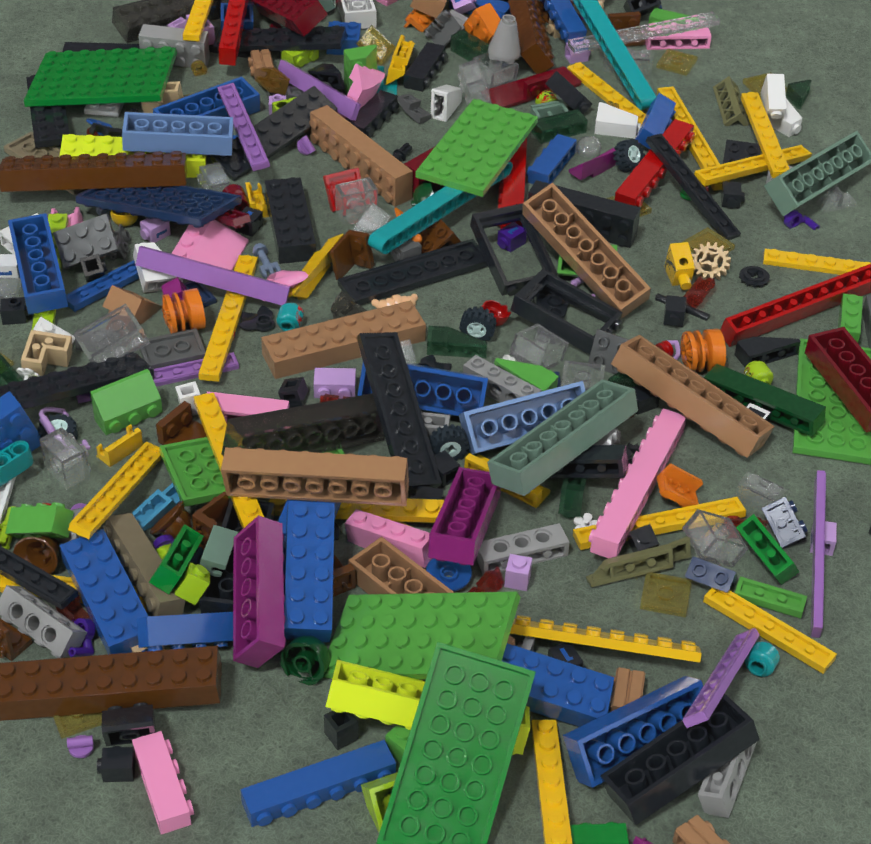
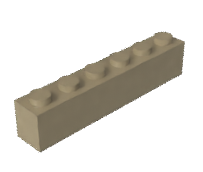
[102,513,185,616]

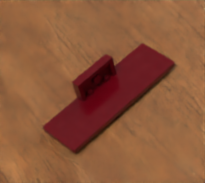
[481,66,582,108]

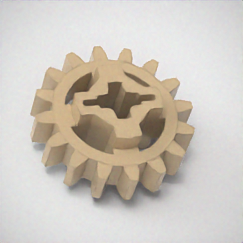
[691,242,731,281]

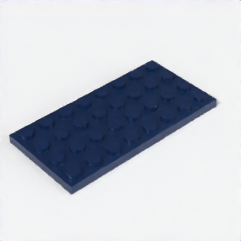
[76,186,242,228]

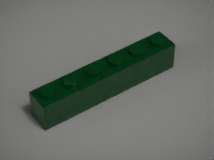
[704,364,826,437]

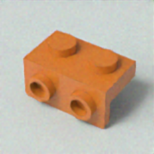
[404,9,435,32]
[656,464,703,507]

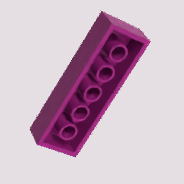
[428,467,501,565]
[233,515,286,668]

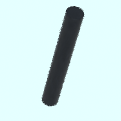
[655,293,710,321]

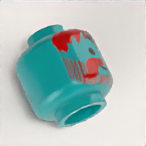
[276,303,304,331]

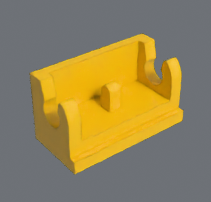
[245,182,269,218]
[96,424,143,467]

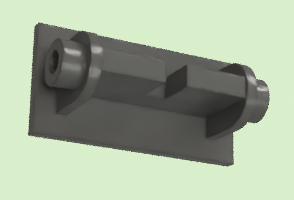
[108,224,131,260]

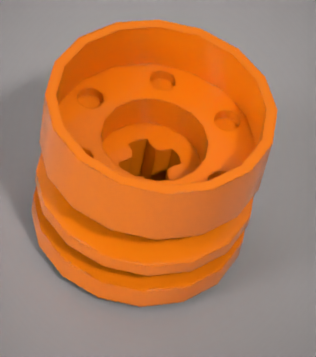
[162,288,206,334]
[680,329,726,373]

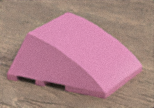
[337,64,385,118]

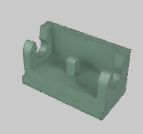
[530,99,568,128]
[200,525,238,577]

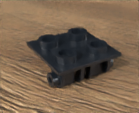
[723,139,761,174]

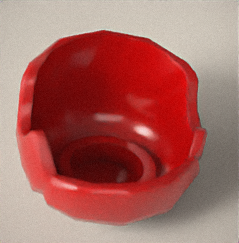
[481,300,511,326]

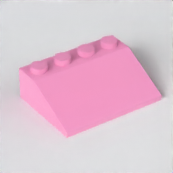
[172,220,249,279]

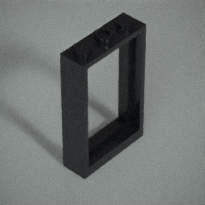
[470,203,558,296]
[510,269,623,355]

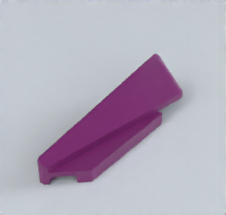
[569,148,616,180]

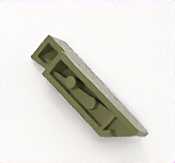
[586,536,691,587]

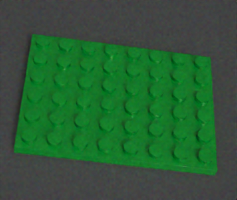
[24,46,177,107]

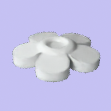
[16,368,40,380]
[574,513,597,529]

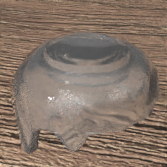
[576,136,602,159]

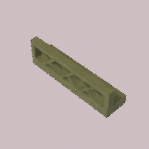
[713,76,750,126]

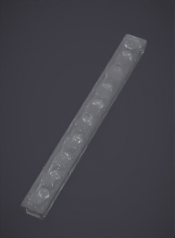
[568,12,720,53]

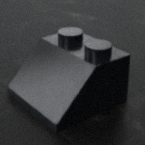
[101,703,156,747]

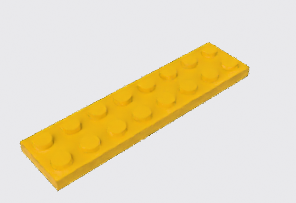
[510,615,702,662]

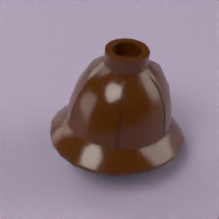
[150,500,192,539]
[13,536,60,574]

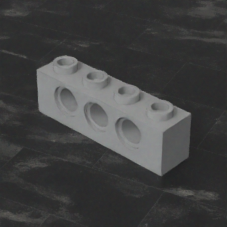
[463,355,542,402]
[476,523,570,576]
[0,585,87,658]
[698,742,757,818]

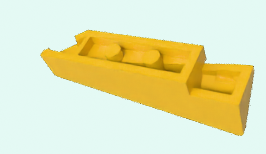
[385,35,415,85]
[288,234,344,300]

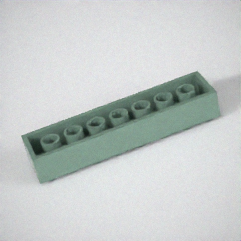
[764,131,871,216]
[487,379,638,496]

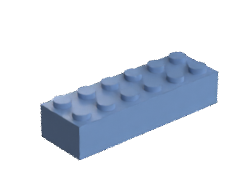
[122,112,233,156]
[459,381,586,455]

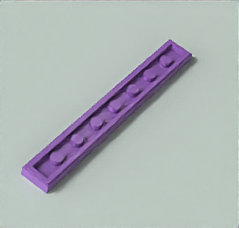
[278,59,361,121]
[217,83,270,171]
[136,246,290,305]
[76,352,239,403]
[811,470,826,638]
[682,628,759,728]

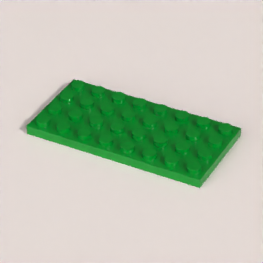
[376,642,536,844]

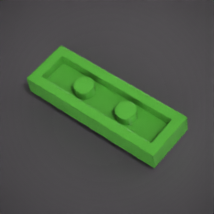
[735,576,807,618]

